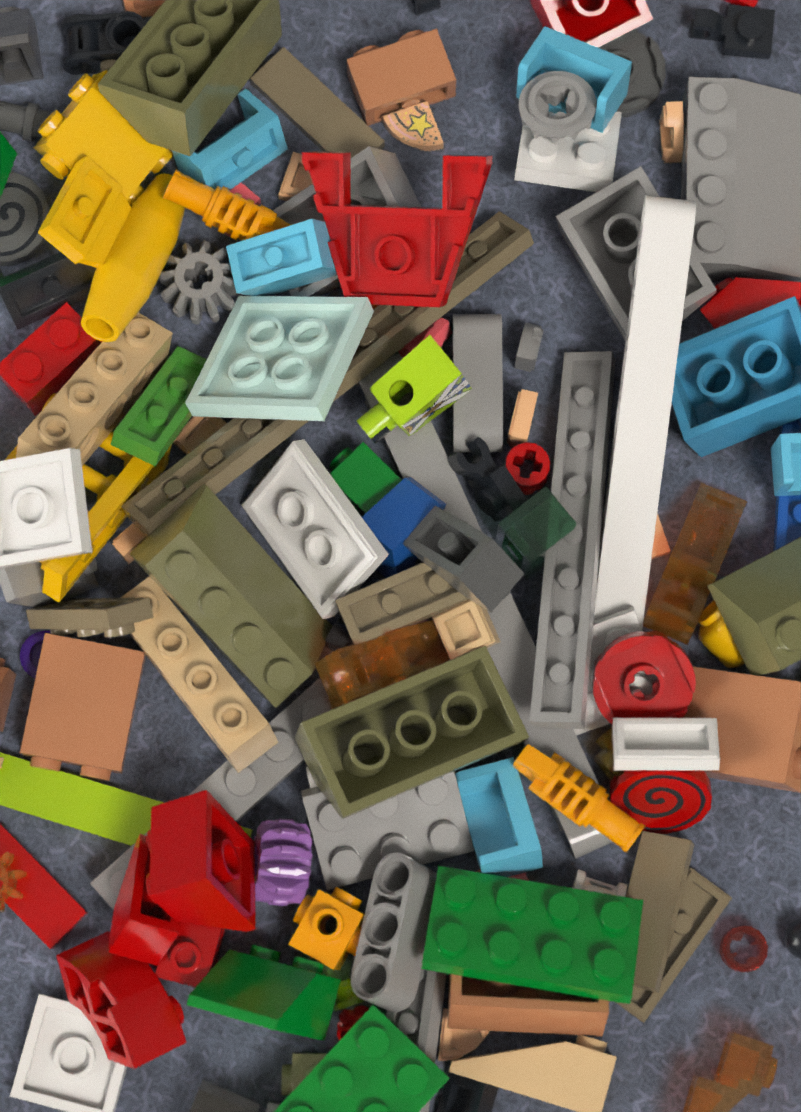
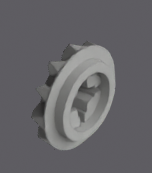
[519,71,597,144]

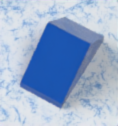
[362,477,447,578]

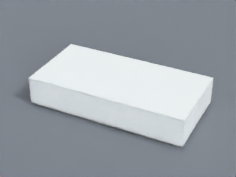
[612,718,720,770]

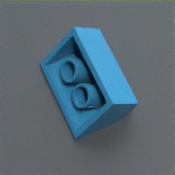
[672,296,801,457]

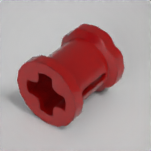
[505,442,550,495]

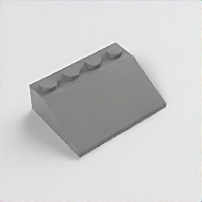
[681,77,801,282]

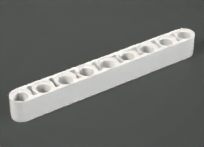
[594,195,696,629]

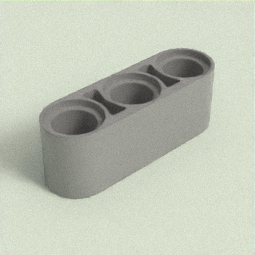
[452,314,503,452]
[351,852,437,1012]

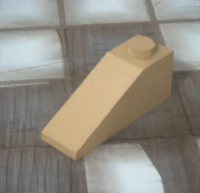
[448,1035,617,1112]

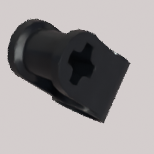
[61,11,146,75]

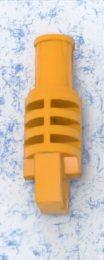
[163,170,291,240]
[513,744,645,853]

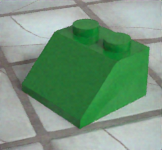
[186,945,341,1041]

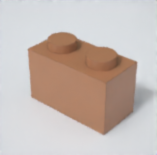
[346,29,456,126]

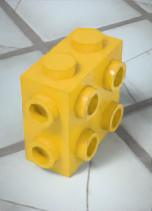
[33,70,173,206]

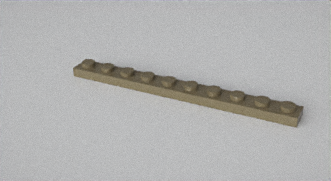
[121,211,534,536]

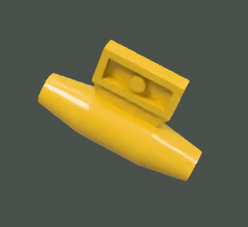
[38,156,185,342]

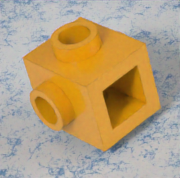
[289,886,365,970]

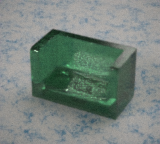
[495,486,576,580]

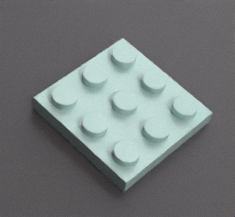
[185,296,374,421]

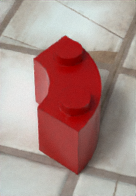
[56,931,187,1069]

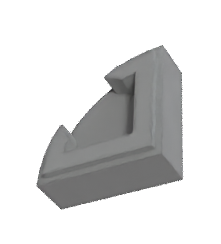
[515,322,544,372]

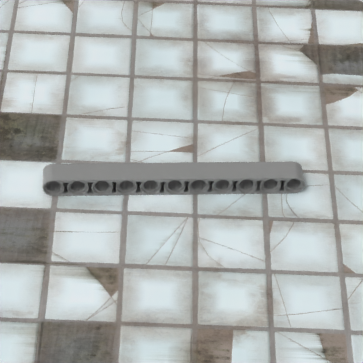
[356,351,612,859]

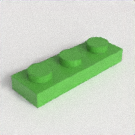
[111,346,207,467]

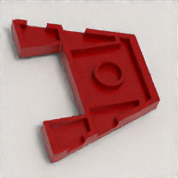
[302,151,493,308]

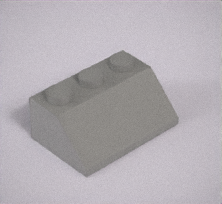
[556,166,717,342]

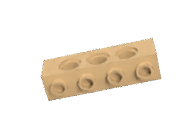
[16,312,173,466]
[121,576,278,773]

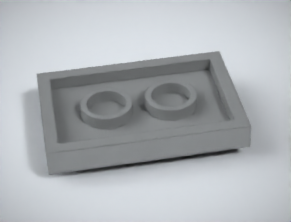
[301,771,474,890]

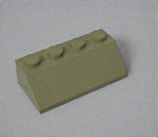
[98,0,282,157]
[130,484,333,708]
[707,537,801,676]
[294,646,529,819]

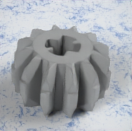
[159,240,238,325]

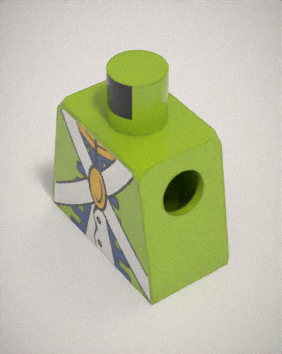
[356,335,472,444]

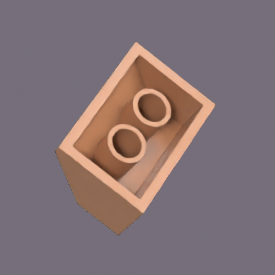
[447,974,609,1037]

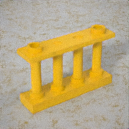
[5,393,172,602]

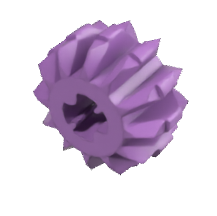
[254,818,313,906]

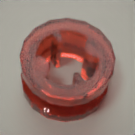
[719,926,768,972]

